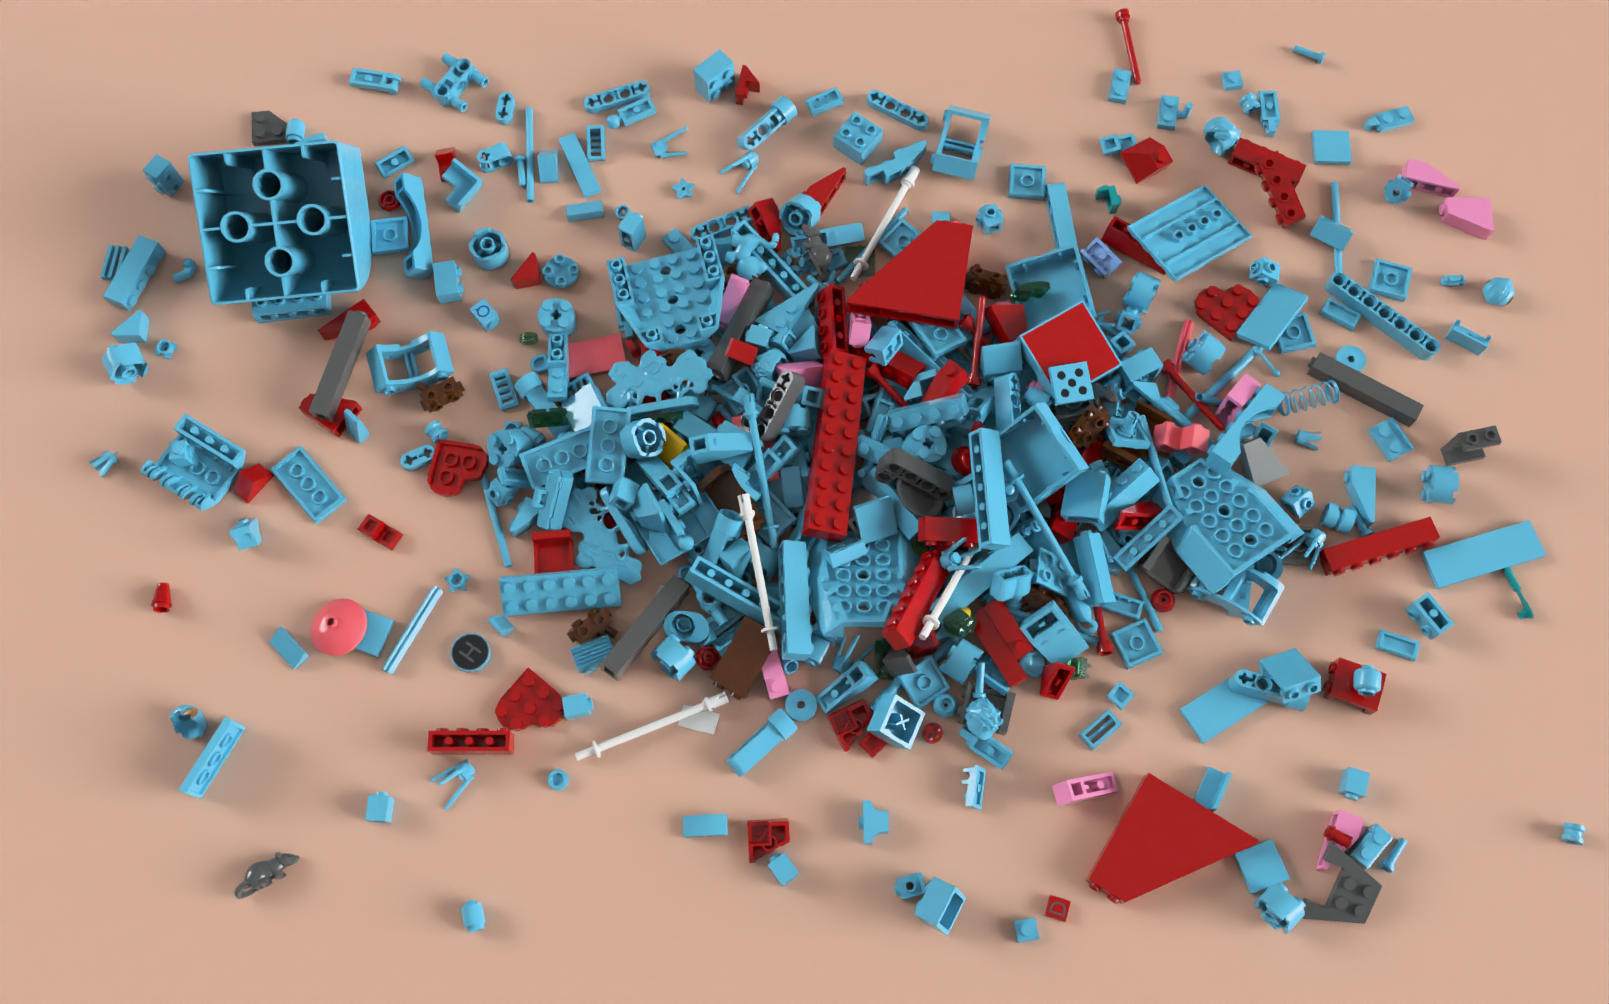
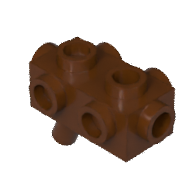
[965,264,1008,299]
[417,376,465,413]
[1068,403,1111,449]
[1019,584,1070,615]
[566,606,618,645]

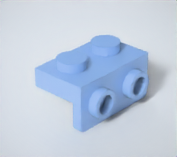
[1080,237,1123,278]

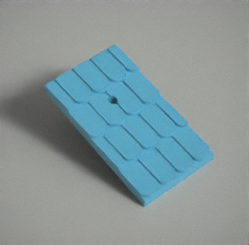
[1127,185,1253,282]
[611,459,719,566]

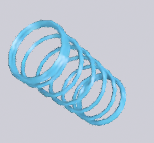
[1278,380,1340,416]

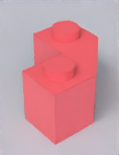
[1153,421,1210,455]

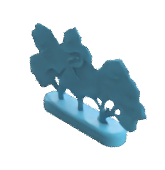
[606,349,714,421]
[562,486,648,585]

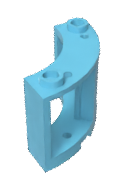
[930,105,991,180]
[366,331,454,395]
[1187,565,1285,626]

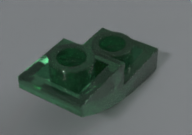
[1010,281,1050,302]
[642,411,683,425]

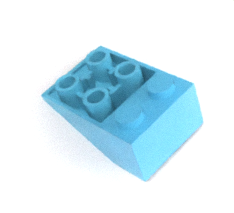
[1020,600,1089,664]

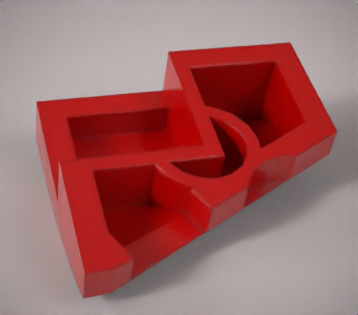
[827,699,873,752]
[747,818,790,863]

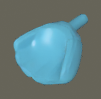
[1017,648,1045,678]

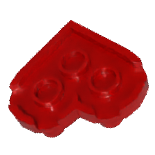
[1194,284,1259,341]
[427,439,489,497]
[495,667,564,731]

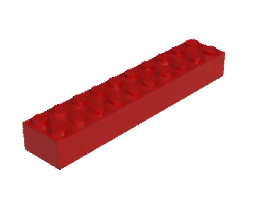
[802,349,867,543]

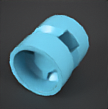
[1320,502,1357,534]

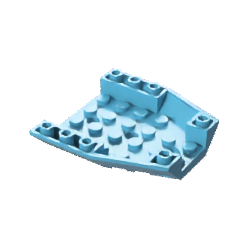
[606,234,725,352]
[1152,458,1304,595]
[807,529,921,637]

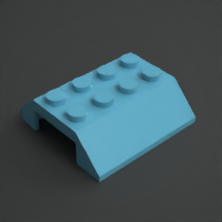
[140,413,246,511]

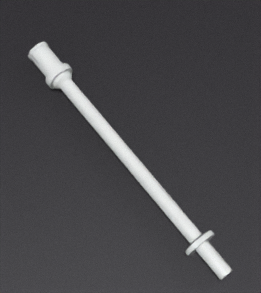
[850,166,920,281]
[737,494,779,651]
[919,544,979,640]
[575,691,729,761]

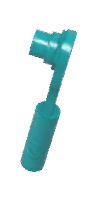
[1503,567,1534,620]

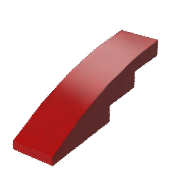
[967,607,1028,688]

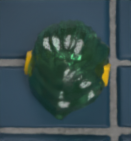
[943,607,977,638]

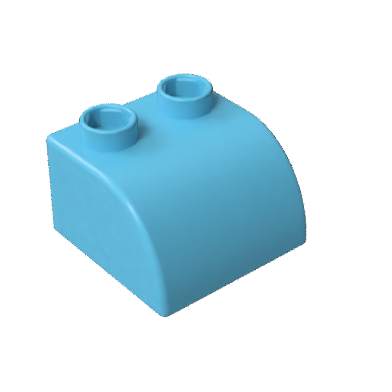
[188,140,372,305]

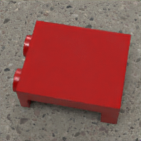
[531,529,575,574]
[1323,657,1387,715]

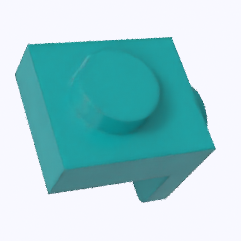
[1095,185,1121,214]

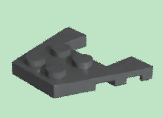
[1302,841,1382,924]

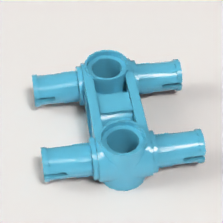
[420,53,489,112]
[691,571,755,628]

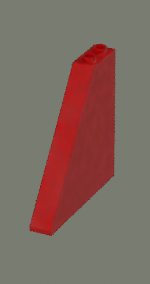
[846,220,973,329]
[1085,773,1259,904]

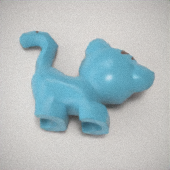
[725,233,779,282]

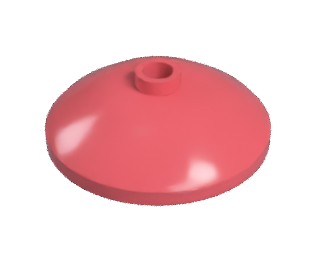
[311,598,367,656]

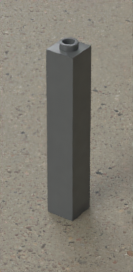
[707,278,775,382]
[309,310,371,422]
[1307,352,1424,427]
[601,575,690,681]

